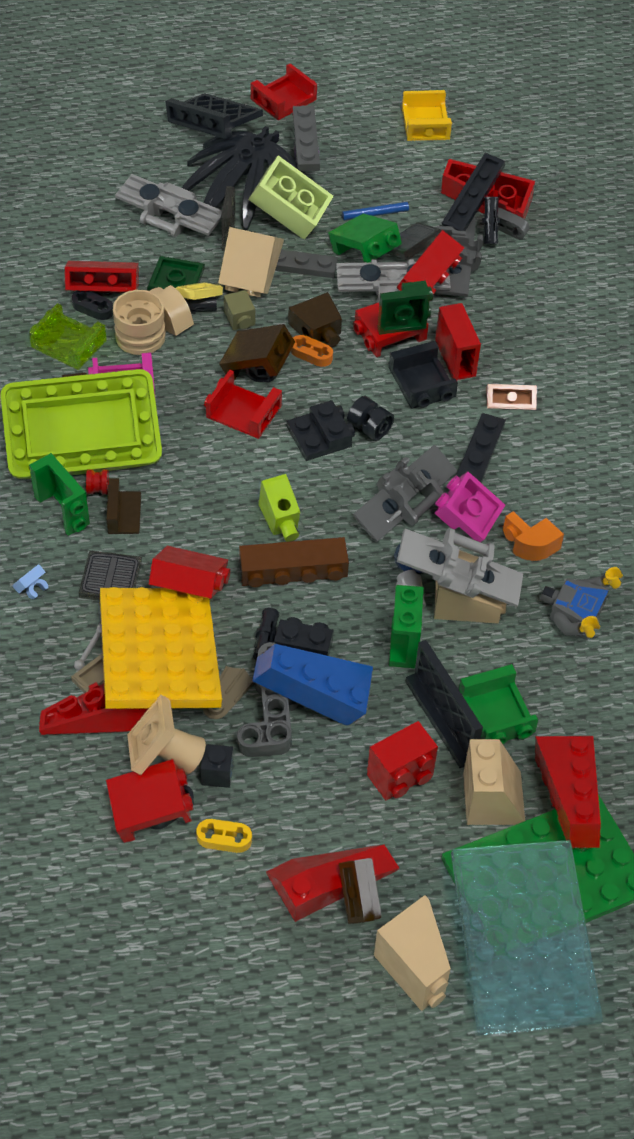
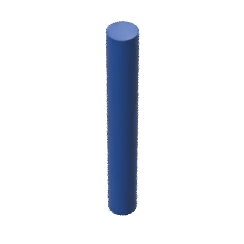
[342,202,409,220]

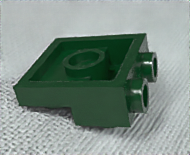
[377,280,433,335]

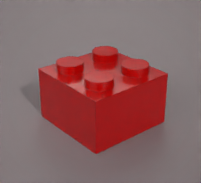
[367,721,438,801]

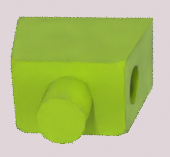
[259,474,300,542]

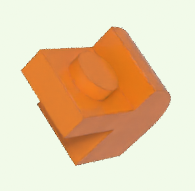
[503,511,564,561]

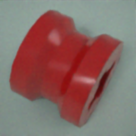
[86,469,109,495]

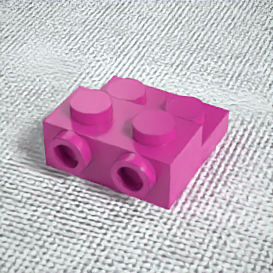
[435,472,505,542]

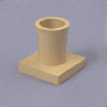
[127,694,206,775]

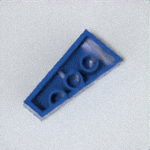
[252,644,373,725]

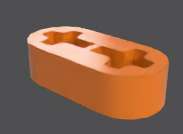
[291,335,333,367]

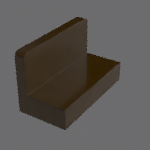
[106,478,141,534]
[339,858,382,924]

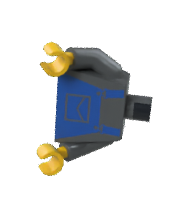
[540,567,623,640]

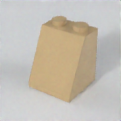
[218,227,284,297]
[434,550,506,623]
[463,739,525,825]
[374,895,451,1011]

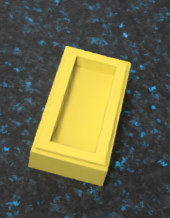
[176,282,223,300]

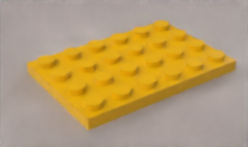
[100,587,222,709]

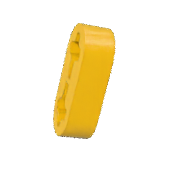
[196,819,252,853]

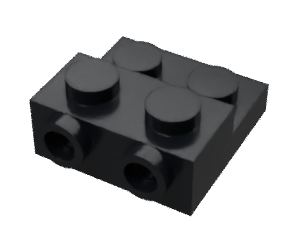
[286,400,355,461]
[274,617,334,656]

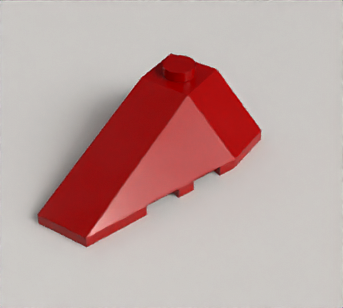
[39,682,149,735]
[266,844,399,922]

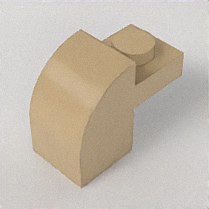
[150,285,194,336]

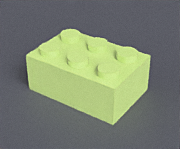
[248,156,333,239]

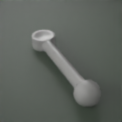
[74,623,102,670]

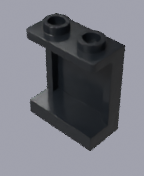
[389,341,458,409]

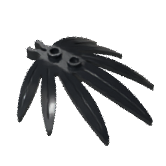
[182,126,302,231]

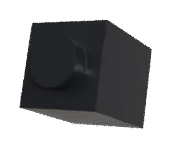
[201,744,234,788]

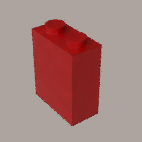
[435,303,481,380]
[149,545,231,599]

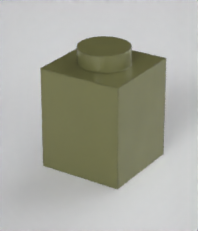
[224,290,255,331]

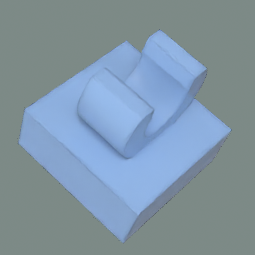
[12,564,48,599]

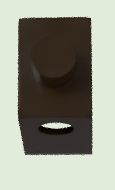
[288,292,342,347]

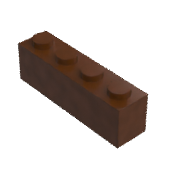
[239,537,349,587]

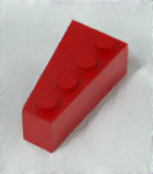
[441,159,535,219]
[535,736,601,848]

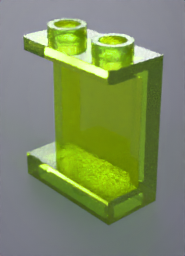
[29,303,107,370]

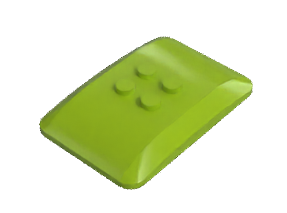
[0,369,162,479]

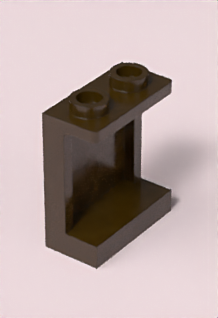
[219,324,295,380]

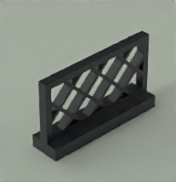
[165,93,263,139]
[405,640,483,768]

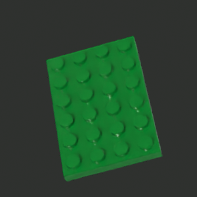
[441,794,634,961]

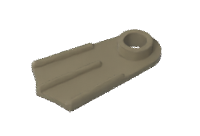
[203,666,255,719]

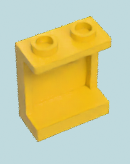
[402,90,452,141]

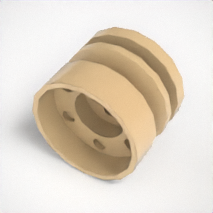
[113,290,166,355]

